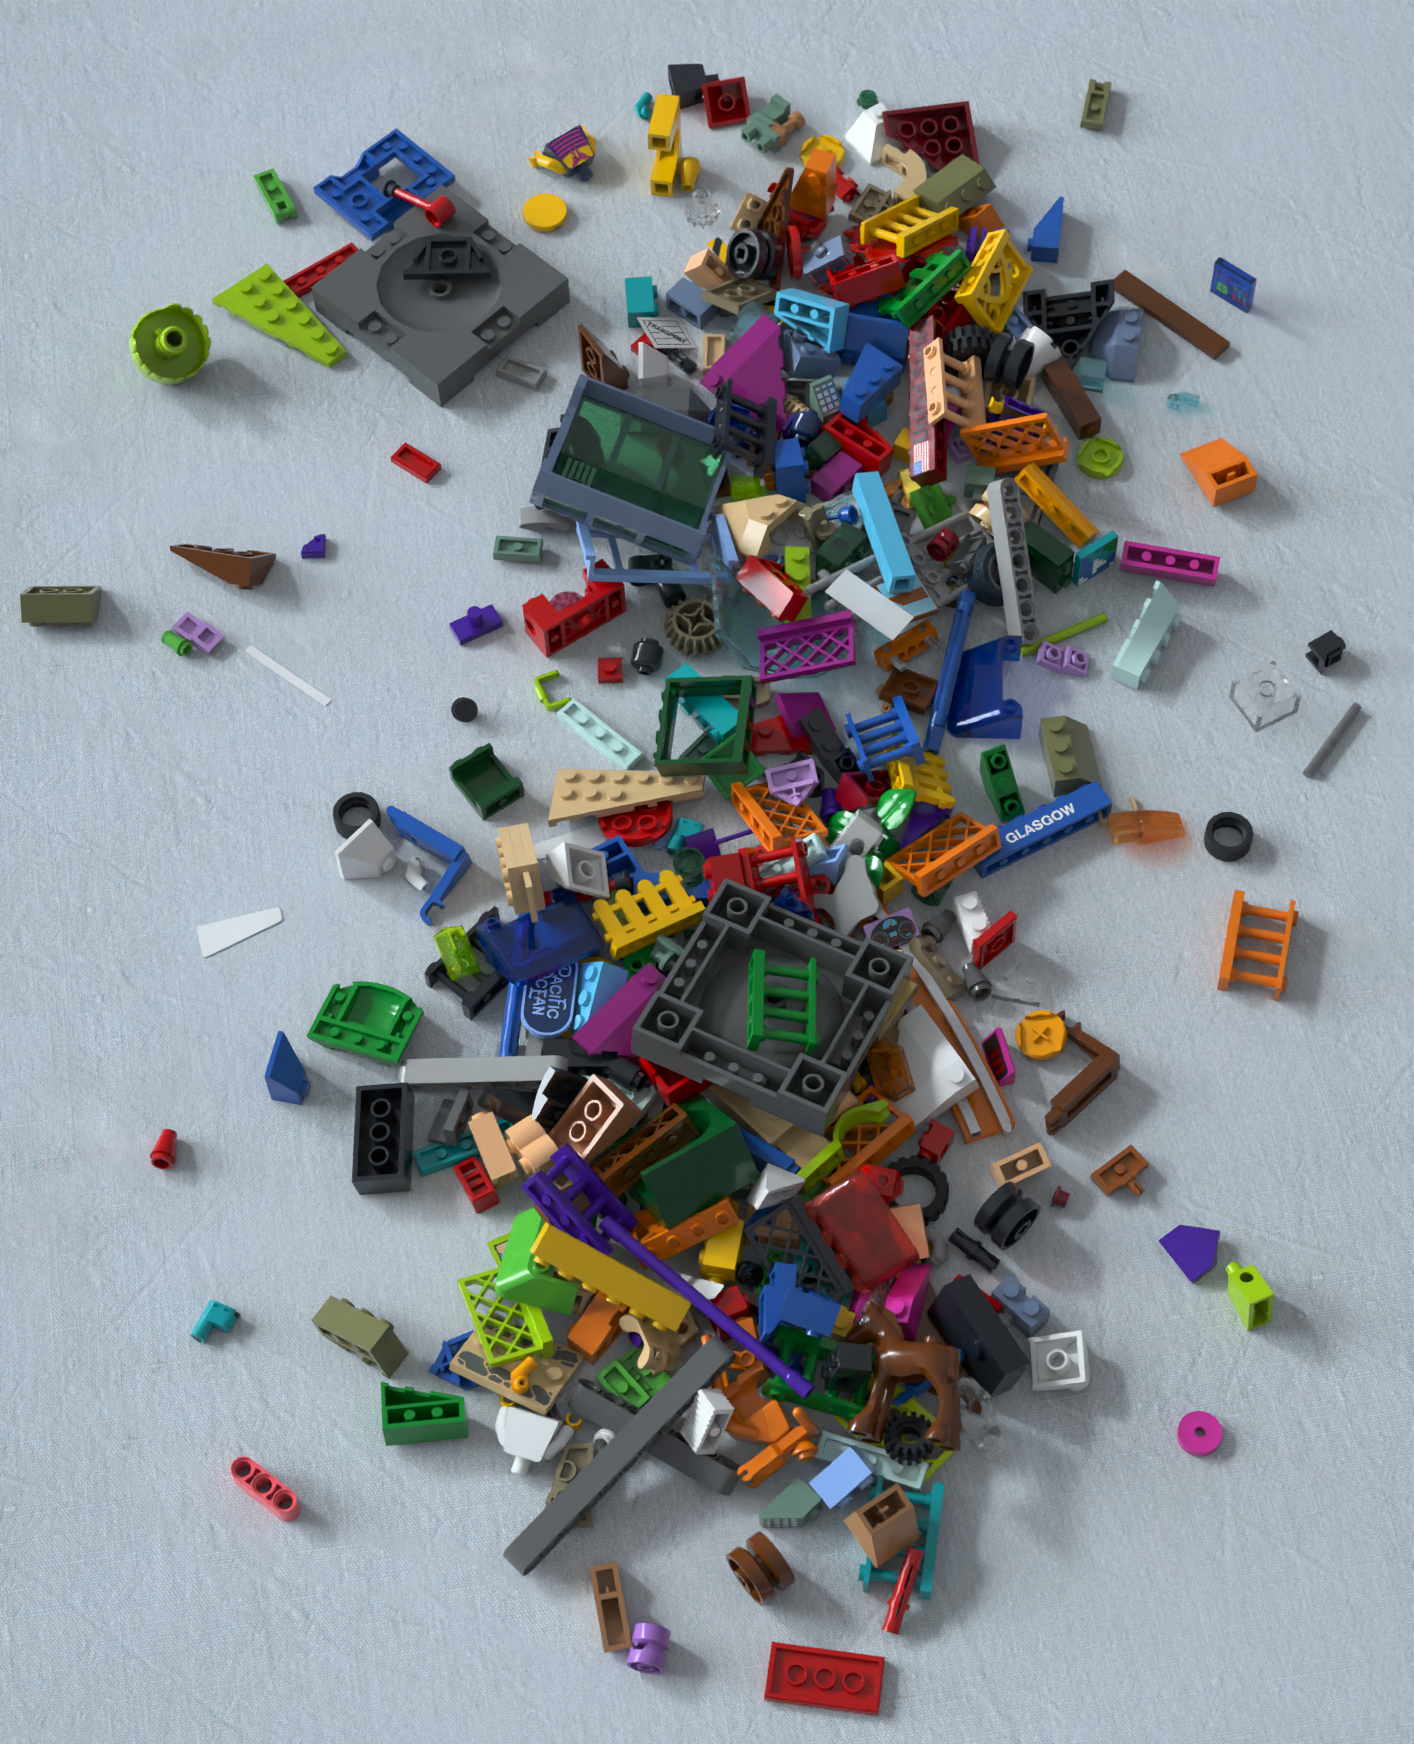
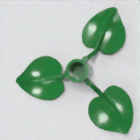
[825,788,917,891]

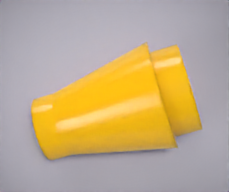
[679,157,701,192]

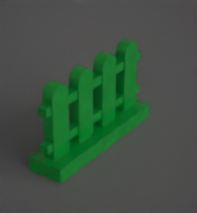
[878,249,973,328]

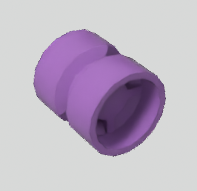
[627,1623,671,1674]

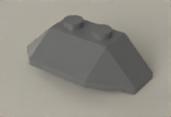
[620,386,713,434]

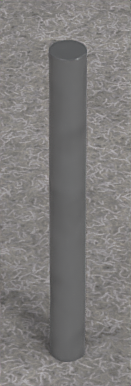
[1303,702,1361,778]

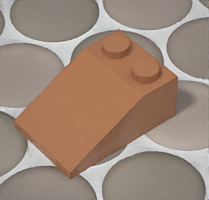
[548,1074,642,1164]

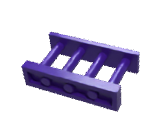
[520,1142,639,1255]

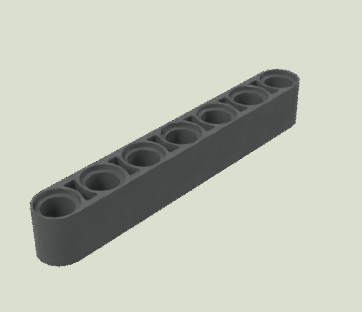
[567,1378,740,1496]

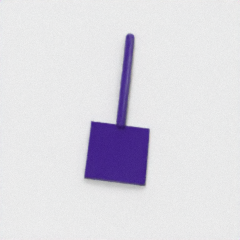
[685,828,753,866]

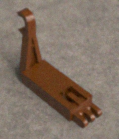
[1045,1010,1120,1136]

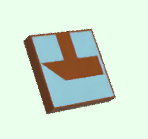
[874,571,939,624]

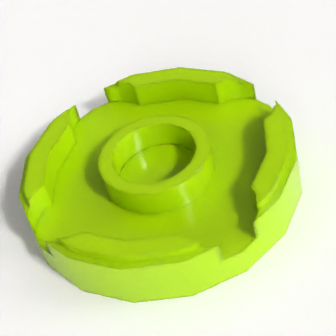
[1077,437,1124,479]

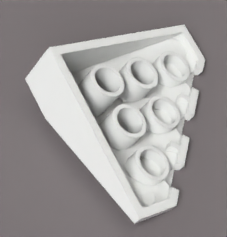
[882,1005,979,1132]

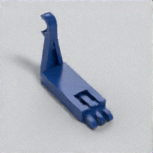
[386,806,473,926]
[739,1127,800,1241]

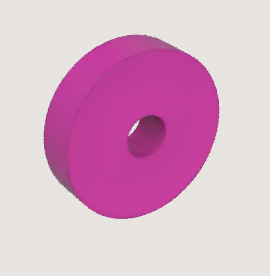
[1177,1411,1222,1457]

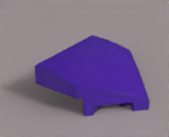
[1159,1225,1221,1284]

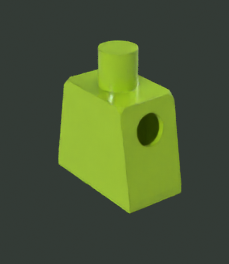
[1225,1261,1274,1331]

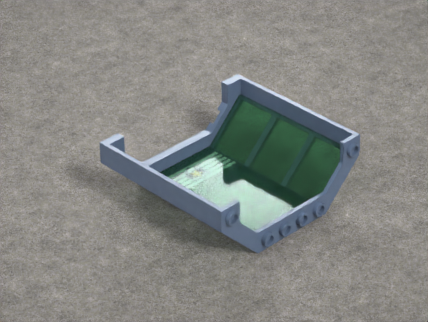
[529,374,737,566]

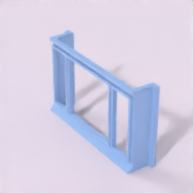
[574,509,738,585]

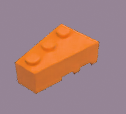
[790,148,836,219]
[567,1290,631,1366]

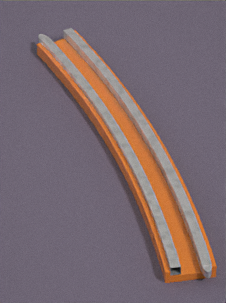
[760,814,1015,1145]

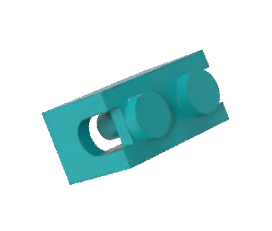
[625,276,659,328]

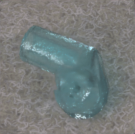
[1166,391,1200,410]

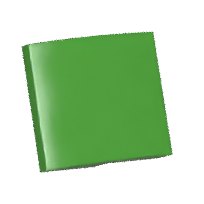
[596,1345,672,1409]

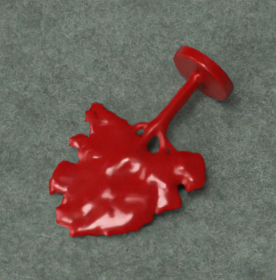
[786,224,959,281]

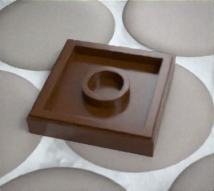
[879,667,938,716]

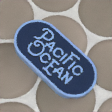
[521,946,578,1039]

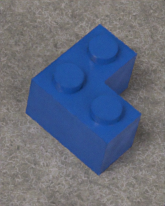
[772,438,810,504]

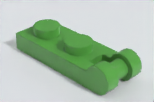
[253,168,298,224]

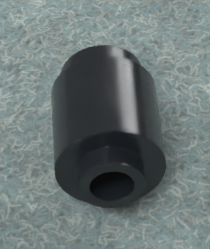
[656,583,686,608]
[607,1057,648,1092]

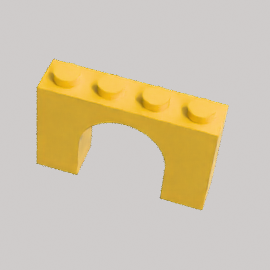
[648,94,682,197]

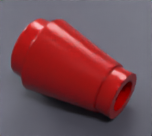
[150,1129,177,1170]

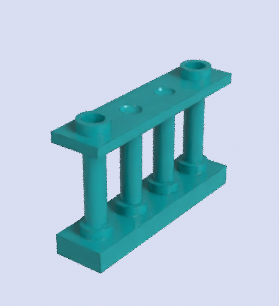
[858,1475,945,1601]

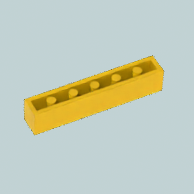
[530,1222,692,1332]

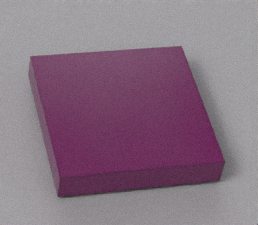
[775,692,836,737]

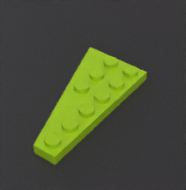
[212,263,347,368]

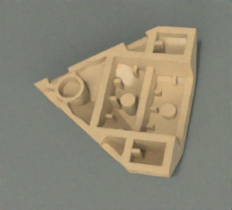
[713,494,814,558]

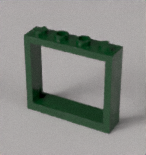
[653,675,758,776]

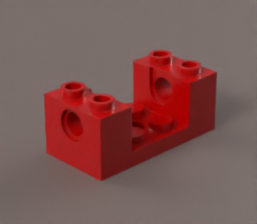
[522,558,626,658]

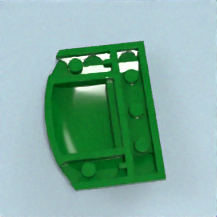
[307,981,424,1065]

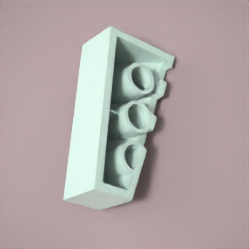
[1111,580,1182,690]

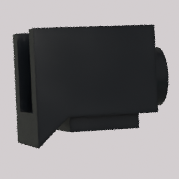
[1305,630,1346,675]

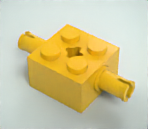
[698,1201,745,1292]

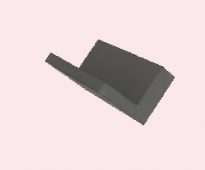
[427,1089,474,1147]

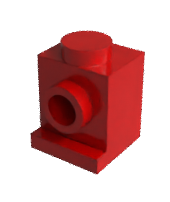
[917,1118,954,1165]

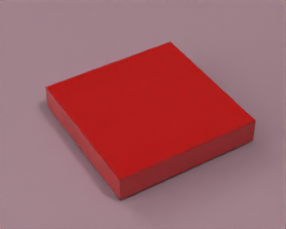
[972,910,1017,970]

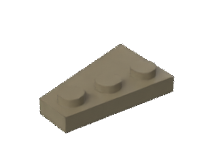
[545,1442,595,1528]

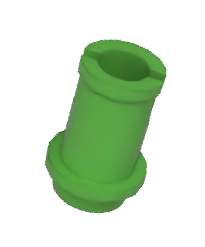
[161,630,192,656]

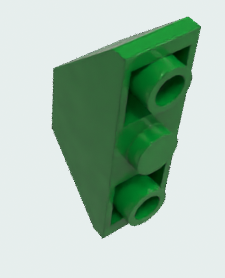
[979,744,1026,822]

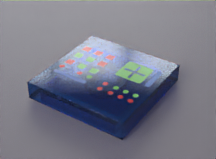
[1210,257,1257,314]

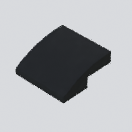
[532,1066,589,1127]

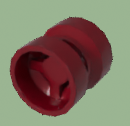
[926,528,960,562]

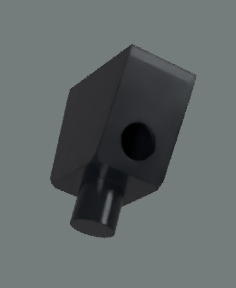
[668,63,719,109]

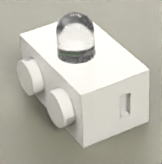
[829,809,884,860]

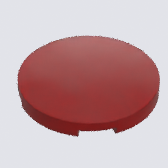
[598,800,673,847]

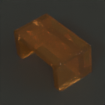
[866,1037,916,1102]

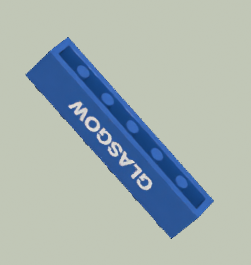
[973,780,1112,879]

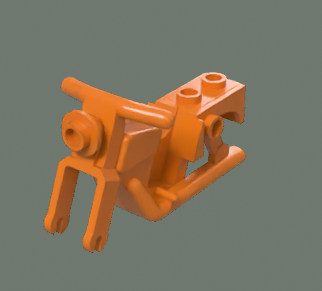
[701,1317,819,1488]

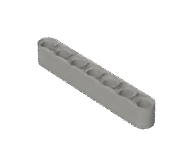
[987,478,1040,646]
[398,1055,569,1091]

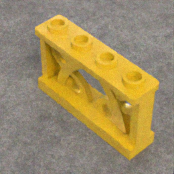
[954,229,1034,335]

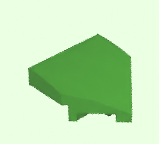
[909,483,956,530]

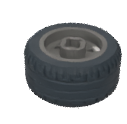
[966,542,1018,607]

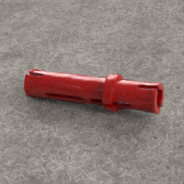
[882,1546,925,1635]

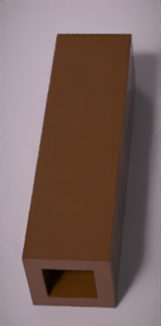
[1042,358,1102,440]

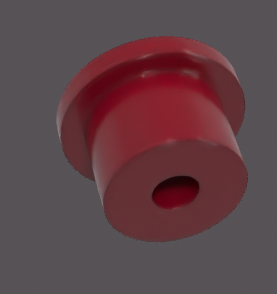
[1050,1186,1070,1208]

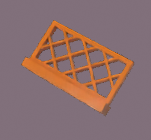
[960,413,1070,474]
[731,782,828,851]
[884,812,1002,898]
[821,1085,916,1196]

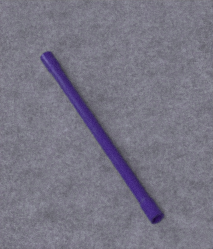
[599,1215,815,1399]

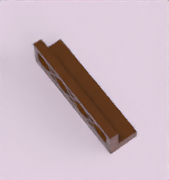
[590,1103,700,1197]

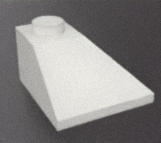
[845,102,904,166]
[638,342,672,390]
[335,819,397,880]
[546,842,610,899]

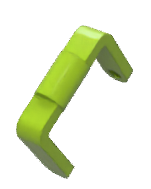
[534,670,572,711]

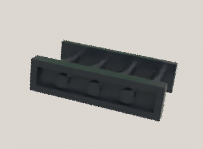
[711,378,777,480]
[424,906,540,1020]

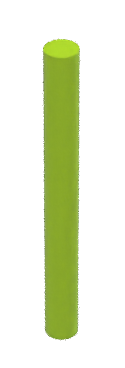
[1018,612,1108,657]

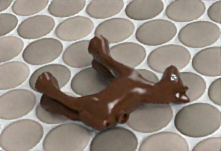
[845,1299,962,1452]

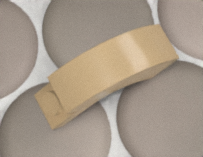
[881,143,927,207]

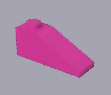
[885,1263,933,1339]

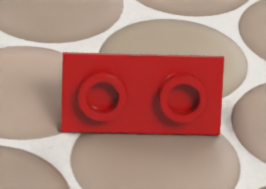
[836,165,861,203]

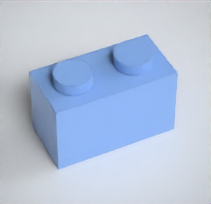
[809,1445,877,1509]

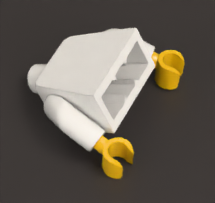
[495,1396,582,1476]

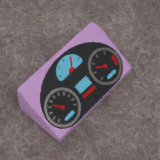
[863,908,920,948]

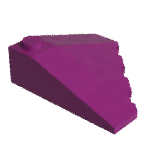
[700,314,789,438]
[572,962,666,1058]

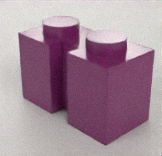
[810,451,863,502]

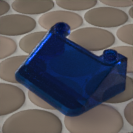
[947,635,1023,739]
[476,887,604,986]

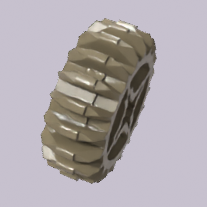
[664,595,729,657]

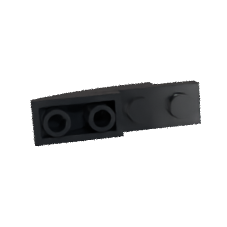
[797,707,860,785]

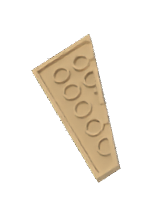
[548,769,706,828]

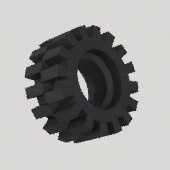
[884,1411,934,1466]

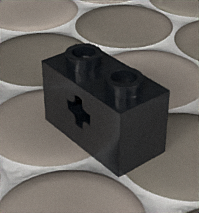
[821,1342,872,1393]

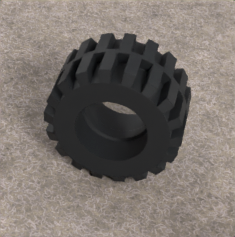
[945,325,997,380]

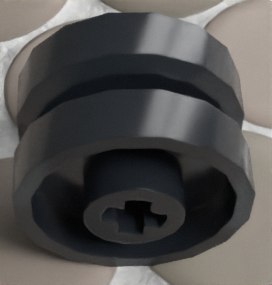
[726,229,783,281]
[984,332,1035,391]
[973,1181,1041,1251]

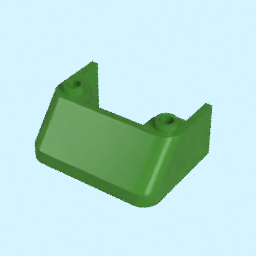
[495,1207,599,1316]

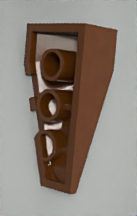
[170,544,276,590]

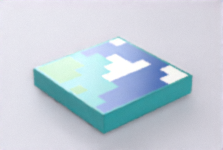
[1072,531,1118,587]

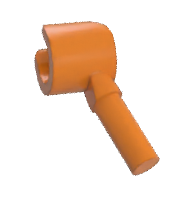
[763,473,775,492]

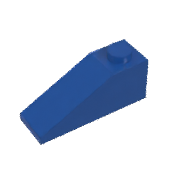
[1027,197,1064,263]

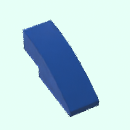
[759,1262,797,1346]

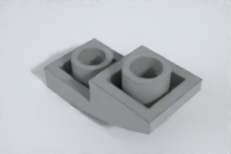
[519,506,570,533]

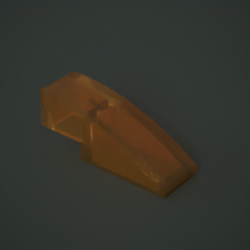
[1107,810,1186,846]

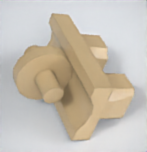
[729,192,767,232]

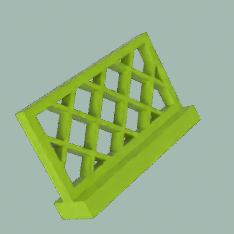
[457,1267,554,1369]

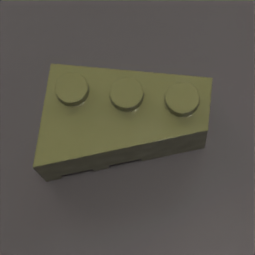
[311,1296,409,1379]

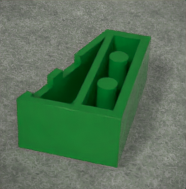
[381,1382,468,1446]

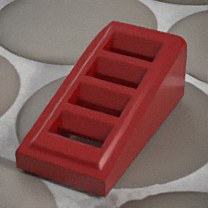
[452,1155,500,1214]

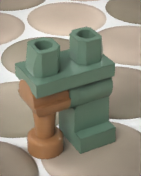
[741,93,805,154]

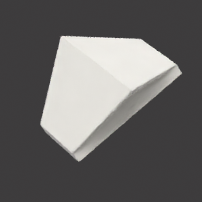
[745,1163,805,1210]

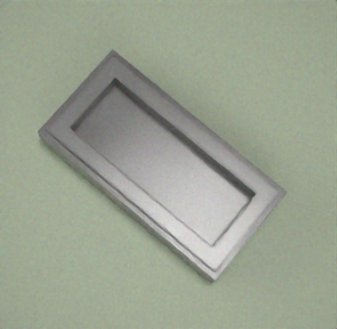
[496,355,547,391]

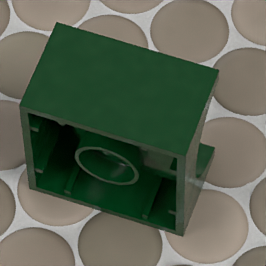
[608,1093,760,1229]

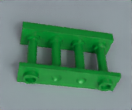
[747,949,820,1056]
[761,1325,876,1421]

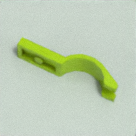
[796,1099,891,1194]

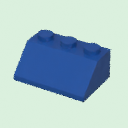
[836,313,909,373]

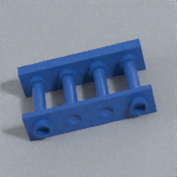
[844,695,927,782]

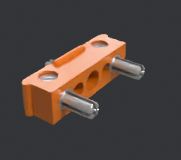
[874,620,941,672]

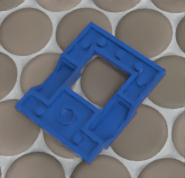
[313,128,456,241]

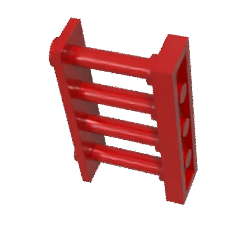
[737,836,822,925]

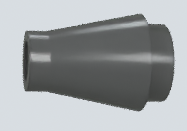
[921,909,956,944]
[962,962,992,1001]

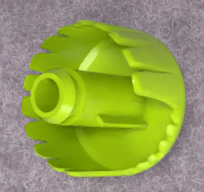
[129,303,211,385]

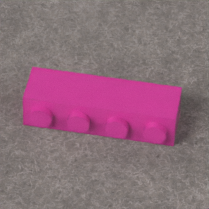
[1119,541,1220,587]

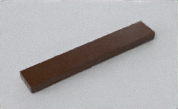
[1114,270,1230,360]

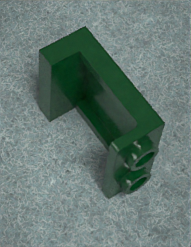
[449,743,524,821]

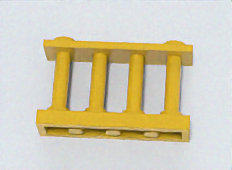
[860,195,959,258]

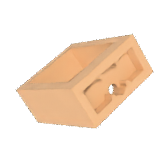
[468,1111,519,1189]

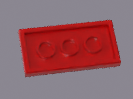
[764,1642,885,1716]

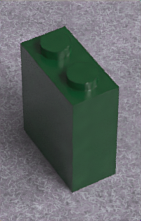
[1024,520,1075,594]

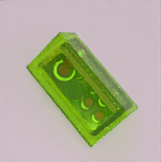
[434,925,481,981]

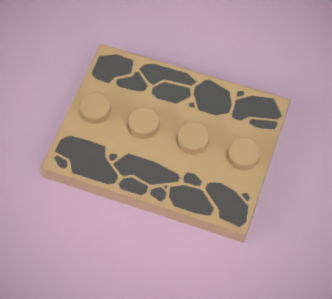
[449,1310,585,1416]

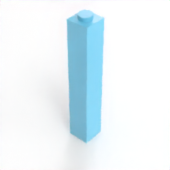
[852,472,916,594]

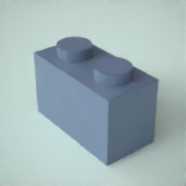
[666,277,718,330]

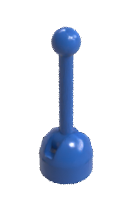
[827,505,858,525]

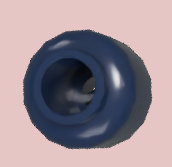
[789,409,823,445]

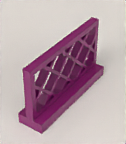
[757,610,858,684]

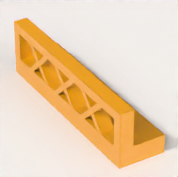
[1014,462,1098,549]

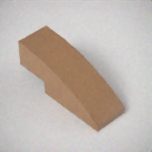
[589,1561,632,1653]

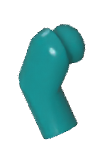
[634,92,653,120]

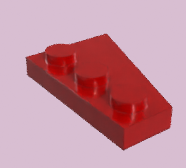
[751,715,813,756]

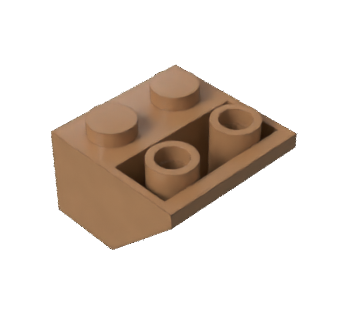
[844,1483,920,1568]

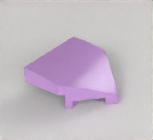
[765,758,819,807]

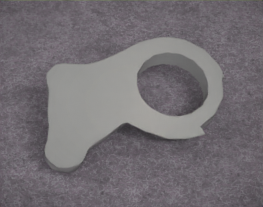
[794,855,882,937]

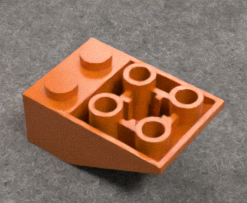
[1180,438,1258,507]

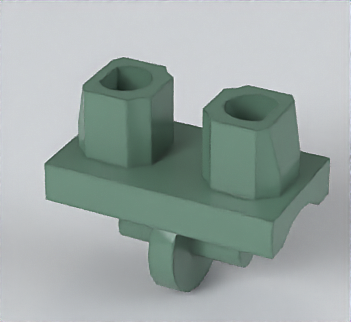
[649,934,684,972]

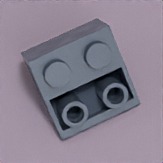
[784,329,841,380]

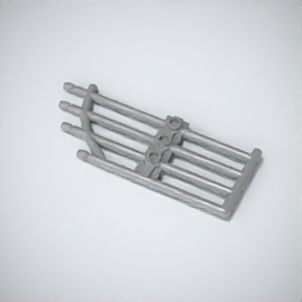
[804,502,994,623]

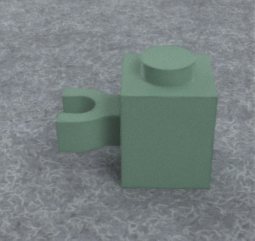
[964,464,999,508]

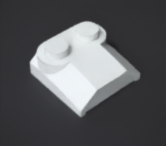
[1028,1330,1090,1391]

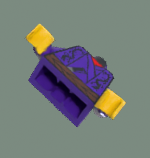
[988,395,1059,449]

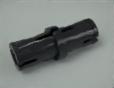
[948,1227,1001,1274]

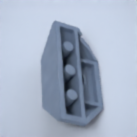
[1091,306,1144,383]

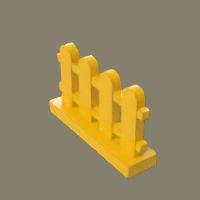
[884,733,955,809]
[591,870,706,961]

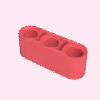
[230,1456,300,1522]

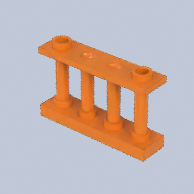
[1217,890,1299,1001]

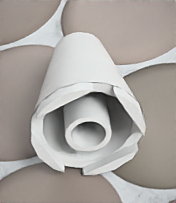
[1018,326,1062,377]

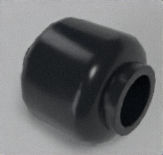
[630,638,664,675]

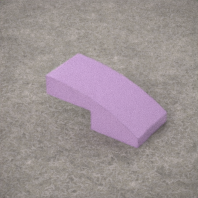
[171,611,224,654]

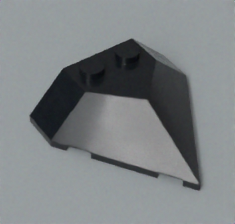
[1023,279,1115,370]

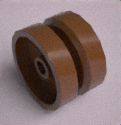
[726,1531,795,1606]

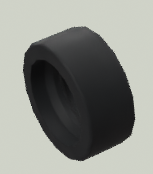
[332,792,381,839]
[1204,812,1253,862]

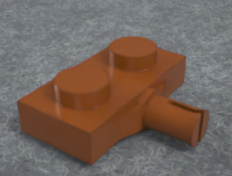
[1090,1144,1149,1197]

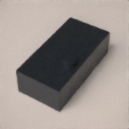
[352,1082,415,1195]
[927,1274,1031,1401]

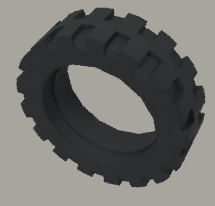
[887,1155,949,1227]

